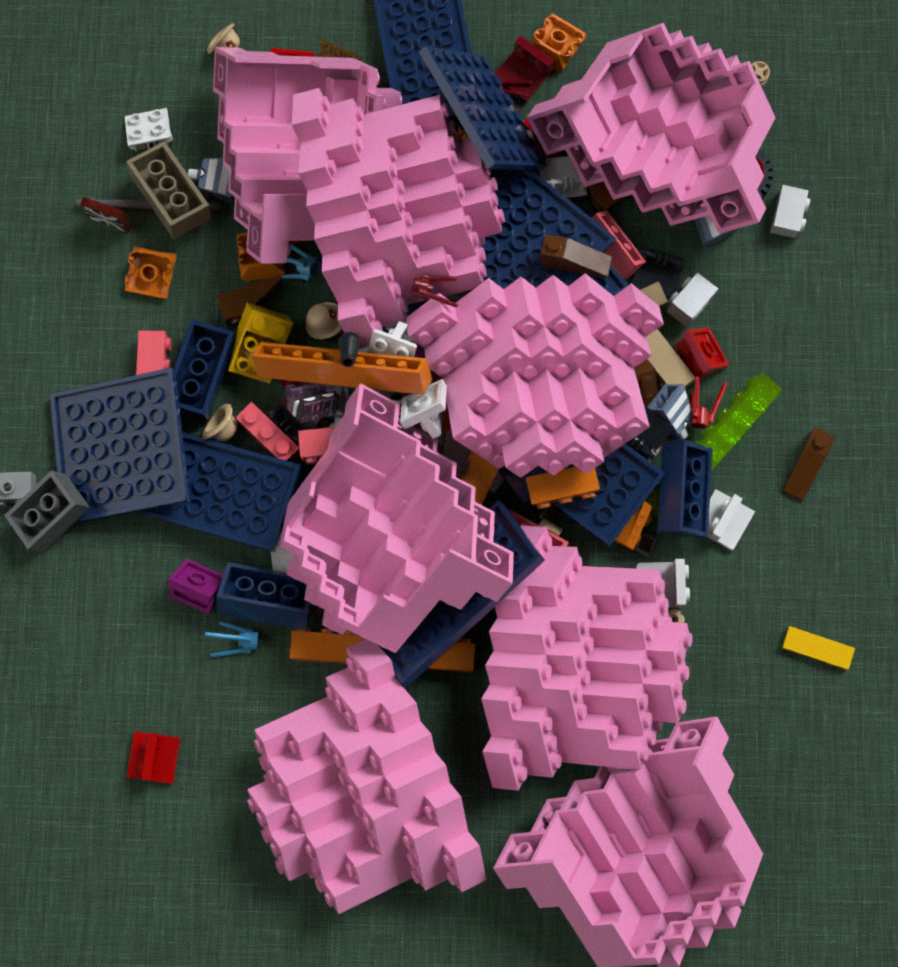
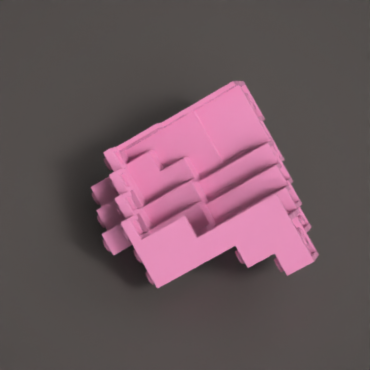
[527,23,775,233]
[213,47,402,263]
[292,88,505,349]
[405,273,664,478]
[279,383,514,653]
[481,526,692,790]
[247,639,486,914]
[493,717,763,967]

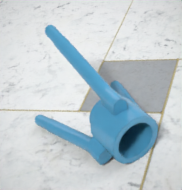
[282,244,320,281]
[204,621,258,657]

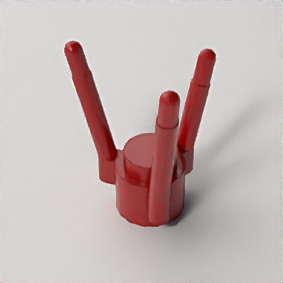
[690,376,728,429]

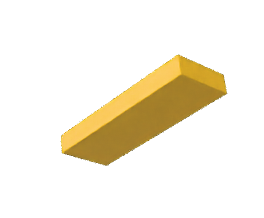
[782,626,855,670]

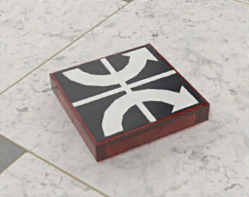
[80,197,132,233]

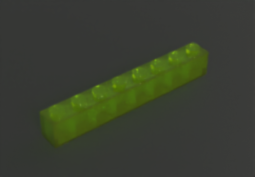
[645,372,783,520]

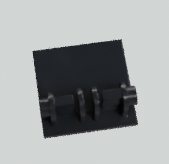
[632,246,685,298]
[267,386,322,446]
[625,405,675,461]

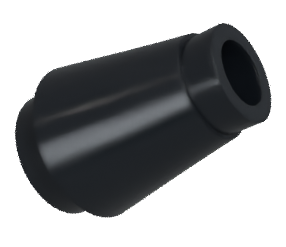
[338,332,361,367]

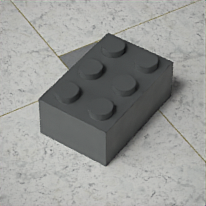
[4,470,90,552]

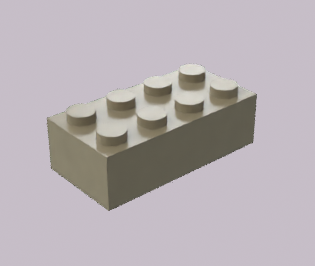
[126,141,212,239]

